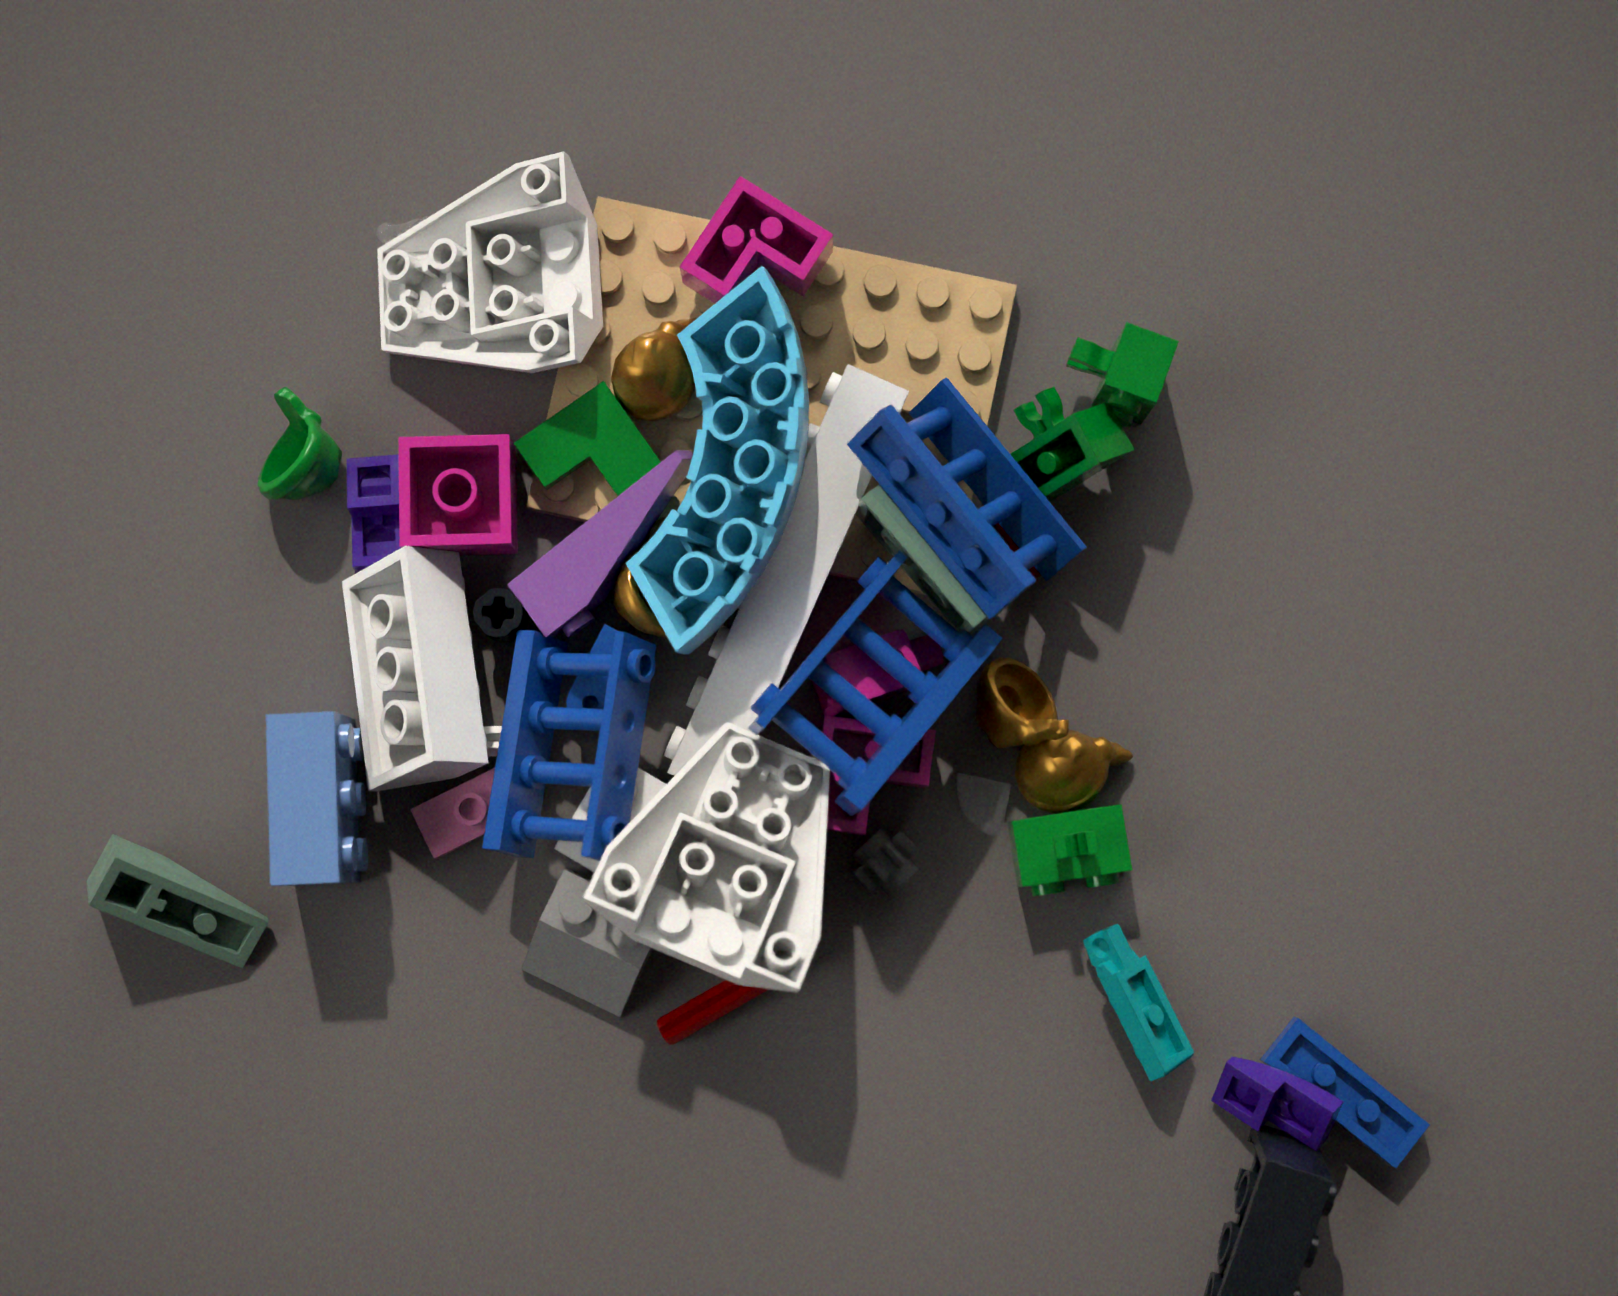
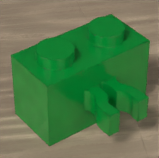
[1066,322,1179,426]
[1011,387,1135,501]
[1007,804,1132,896]

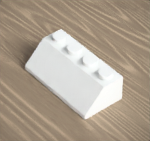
[342,546,489,791]

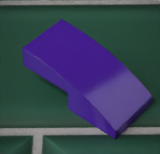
[346,454,401,573]
[1211,1056,1344,1152]

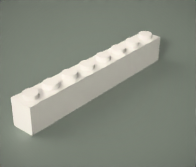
[664,364,909,776]

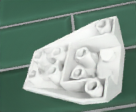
[377,151,603,373]
[583,722,830,993]

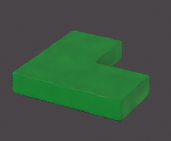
[514,381,661,496]

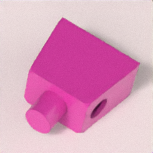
[811,629,943,717]

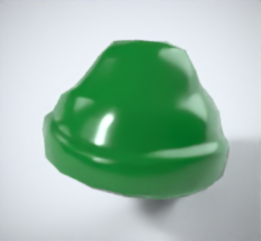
[257,387,342,500]

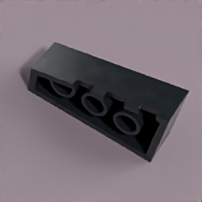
[1204,1125,1337,1296]

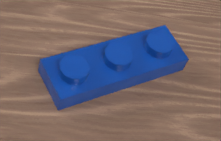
[1260,1017,1430,1169]

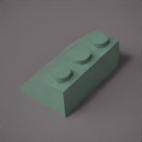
[856,484,988,634]

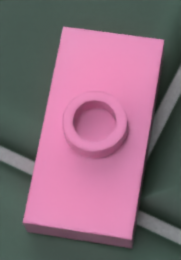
[410,768,495,859]

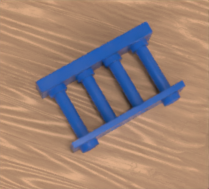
[847,378,1086,619]
[748,550,1003,816]
[482,630,656,861]

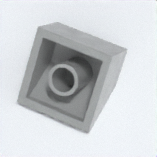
[521,869,653,1017]

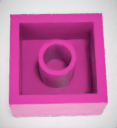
[398,434,518,556]

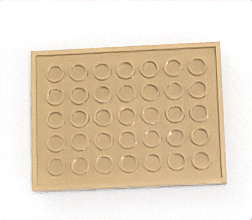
[526,196,1017,595]

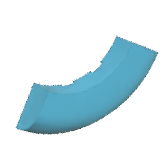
[626,266,809,654]

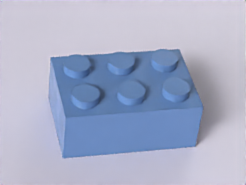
[266,711,368,886]

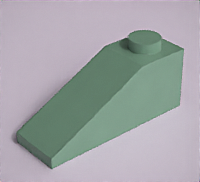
[86,834,269,969]

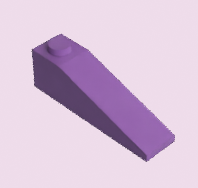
[507,450,693,638]

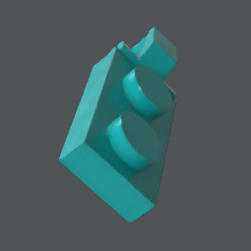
[1083,923,1195,1081]

